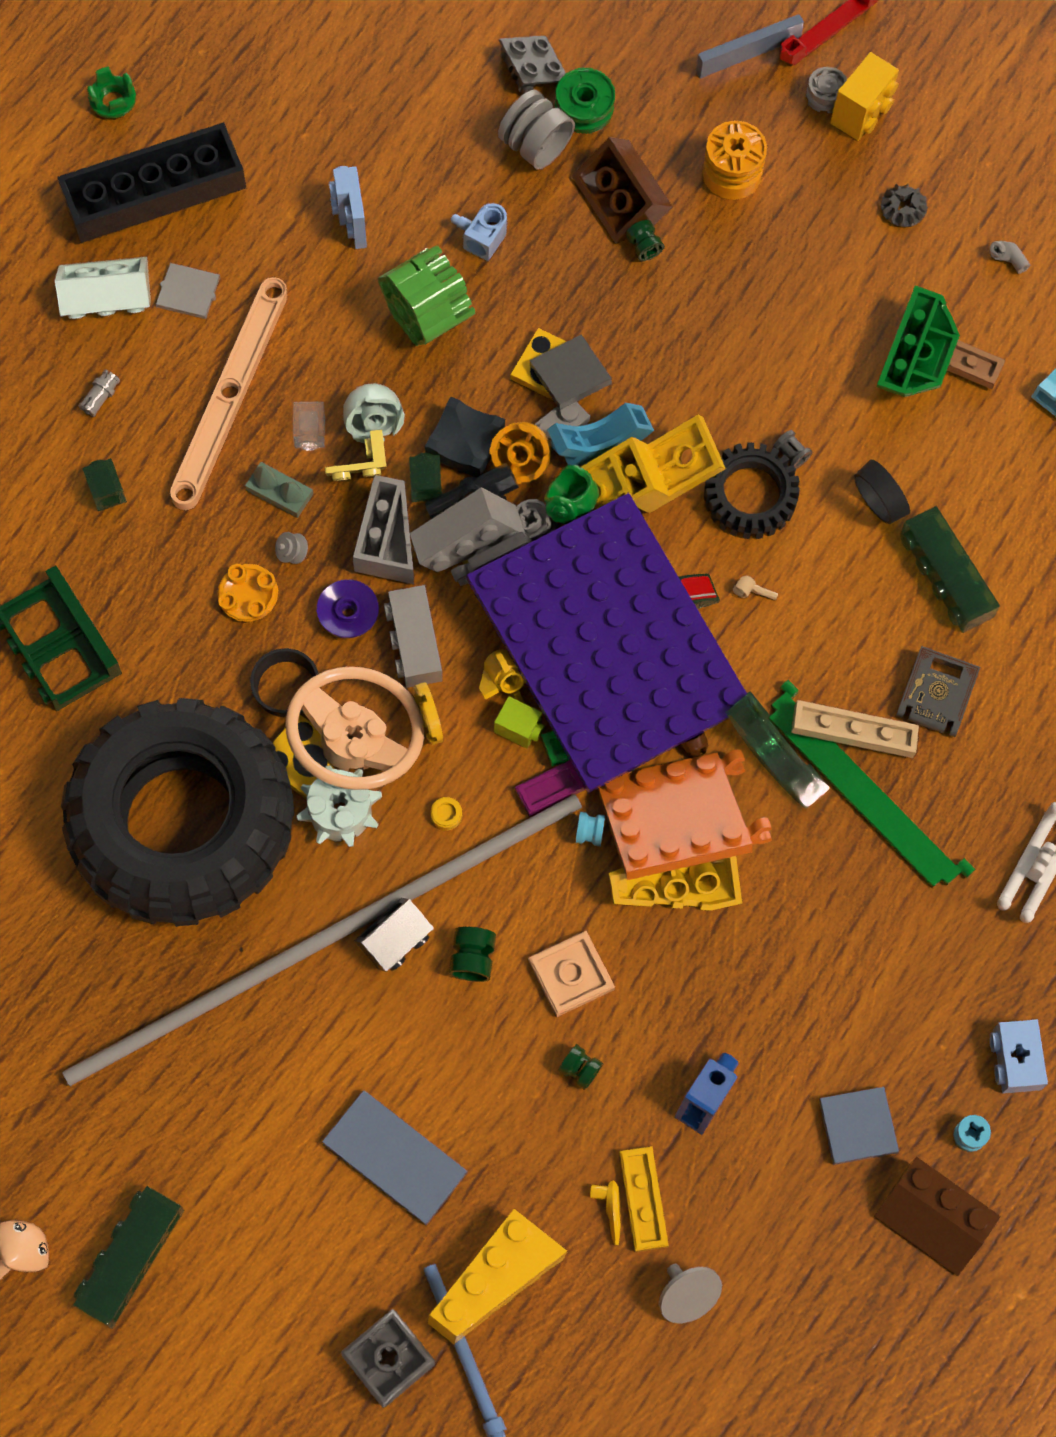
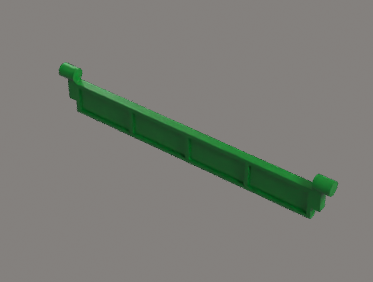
[768,680,976,888]

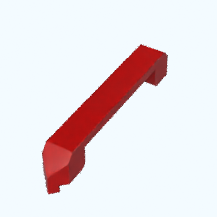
[779,0,878,65]

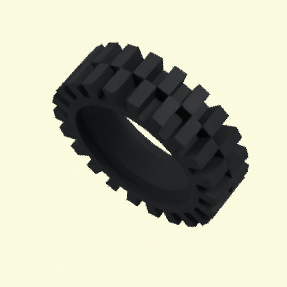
[704,442,800,539]

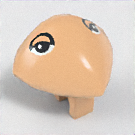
[0,1220,49,1280]

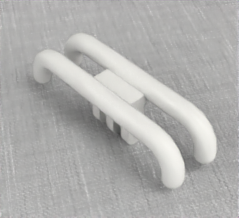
[997,802,1056,923]

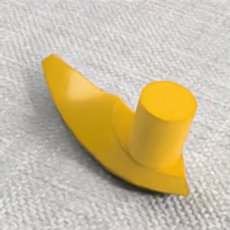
[590,1180,621,1245]

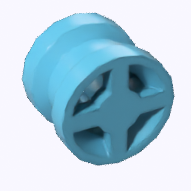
[575,812,605,847]
[953,1115,991,1152]

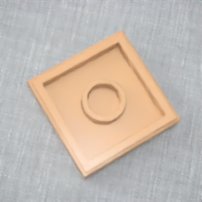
[528,931,615,1017]

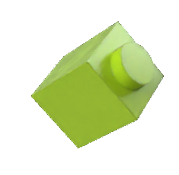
[494,696,545,749]

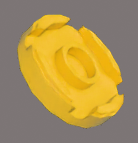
[413,682,443,745]

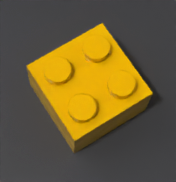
[830,52,899,141]

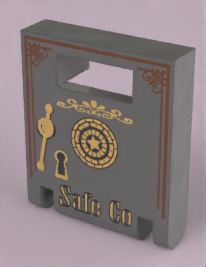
[896,646,980,737]

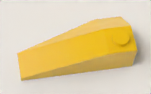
[609,856,742,911]

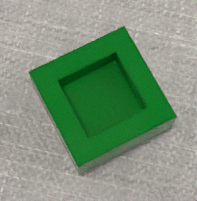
[541,731,569,767]

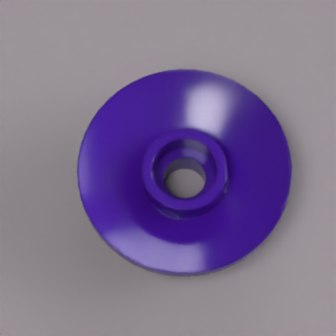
[317,579,379,638]

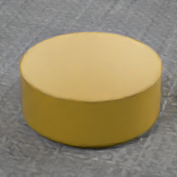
[431,797,462,831]

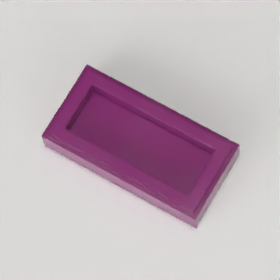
[515,760,585,817]

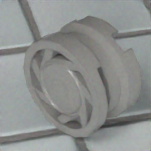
[806,67,847,114]
[516,499,558,541]

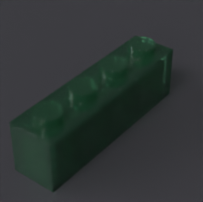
[900,506,1000,633]
[73,1186,185,1329]

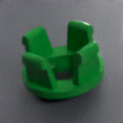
[87,67,136,118]

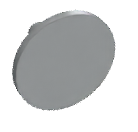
[659,1264,722,1323]

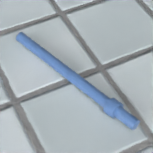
[423,1264,507,1437]

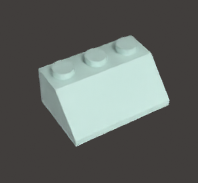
[55,257,151,319]

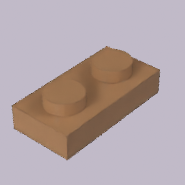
[947,340,1005,389]

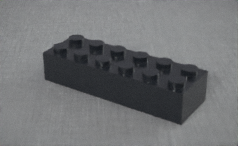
[57,122,246,243]

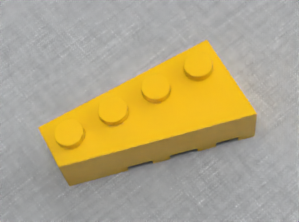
[427,1209,567,1344]

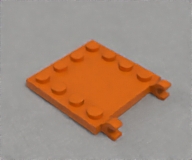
[597,749,772,880]

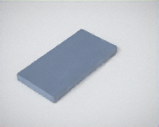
[322,1090,468,1226]

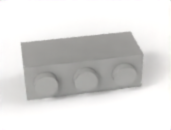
[384,585,443,688]

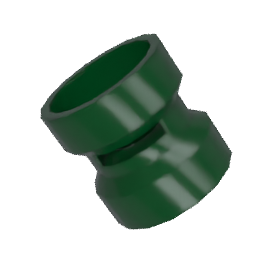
[626,220,665,261]
[558,1044,604,1090]

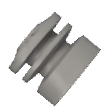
[498,90,575,169]

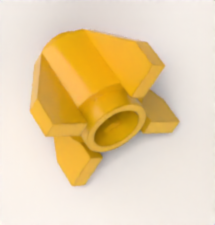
[479,649,524,703]

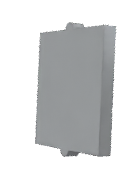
[156,263,220,319]

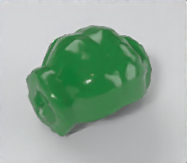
[544,465,599,524]

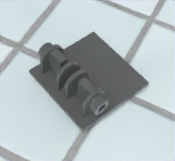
[499,36,566,94]

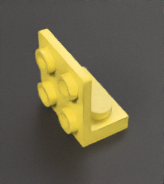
[325,430,387,481]

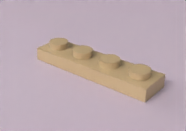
[791,700,919,758]

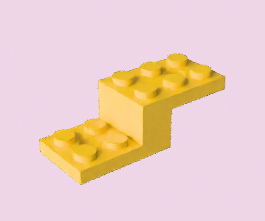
[580,415,726,513]

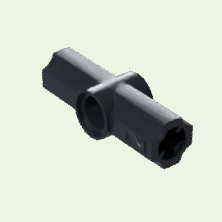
[425,463,519,519]

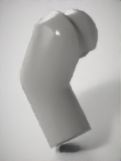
[989,241,1030,274]

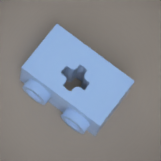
[990,1019,1048,1094]

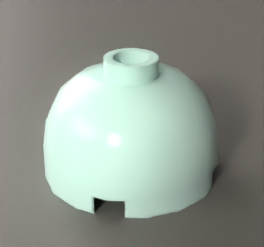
[343,383,405,443]

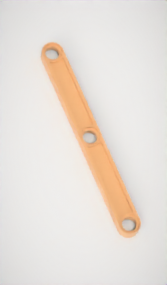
[170,277,288,510]

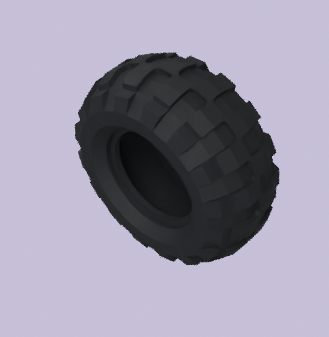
[61,698,294,927]

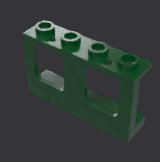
[0,565,122,711]

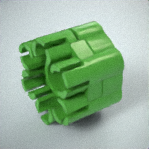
[378,245,476,346]

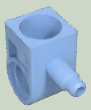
[451,203,507,261]

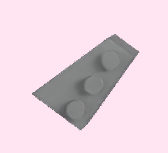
[353,475,414,584]
[410,487,525,572]

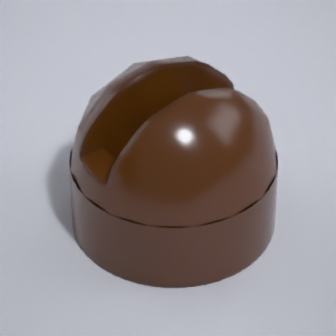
[682,732,709,757]

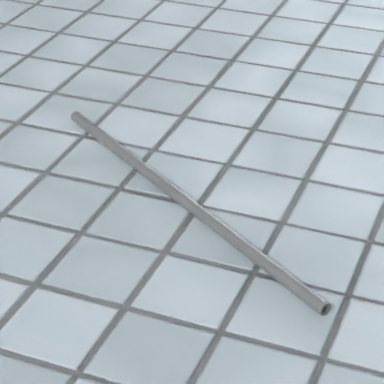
[62,794,582,1086]

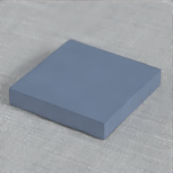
[819,1087,899,1165]

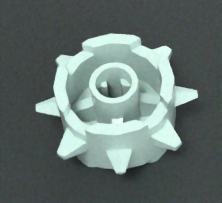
[297,765,382,847]

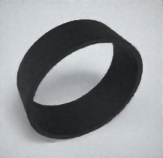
[854,459,910,524]
[250,648,318,717]

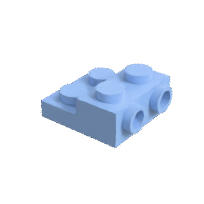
[329,166,367,249]

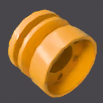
[702,120,767,200]

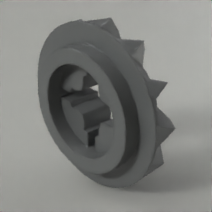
[881,183,928,227]

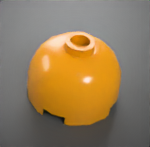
[489,422,551,484]

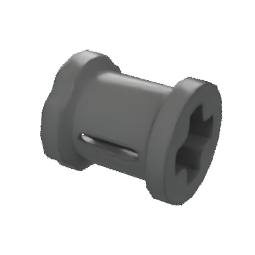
[773,430,813,469]

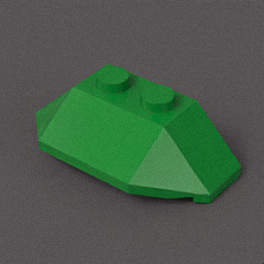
[876,285,960,397]

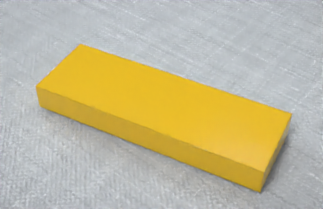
[619,1146,669,1252]

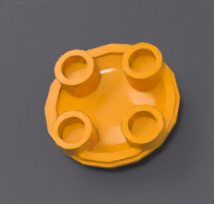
[217,564,279,622]

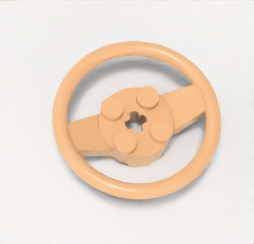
[285,667,424,790]

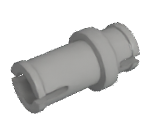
[79,369,120,417]

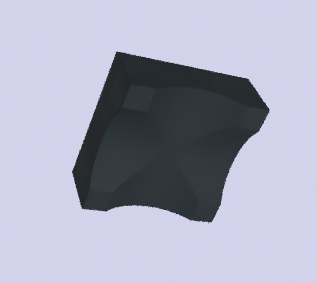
[425,396,505,478]

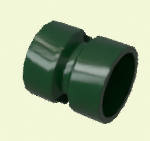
[449,926,496,982]

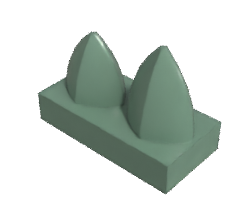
[245,462,313,518]

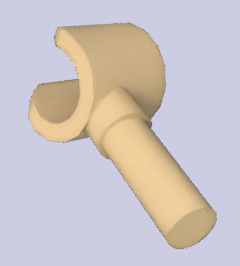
[733,576,778,600]

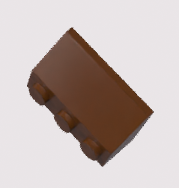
[572,137,673,243]
[874,1157,1001,1276]

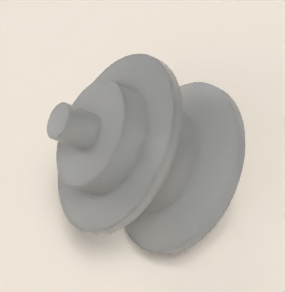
[275,532,308,564]

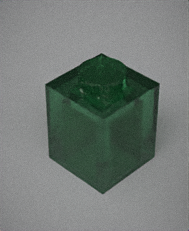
[409,453,442,502]
[82,458,127,512]

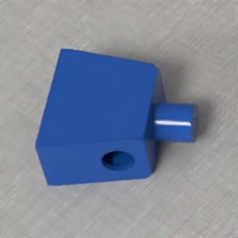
[675,1053,738,1135]

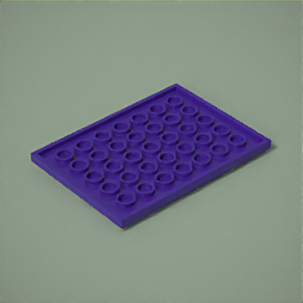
[466,493,753,793]

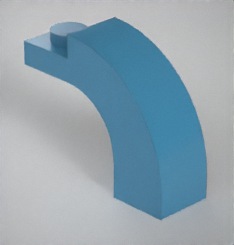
[547,402,654,465]

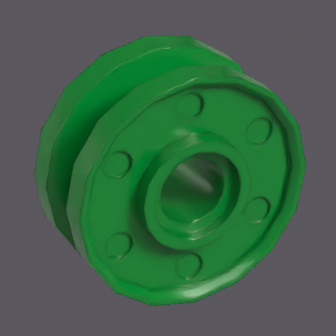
[555,68,615,133]

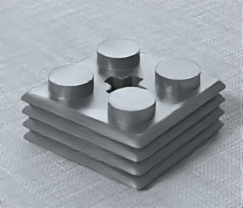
[341,1310,435,1408]

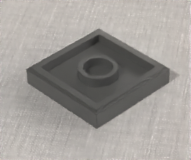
[530,334,612,410]

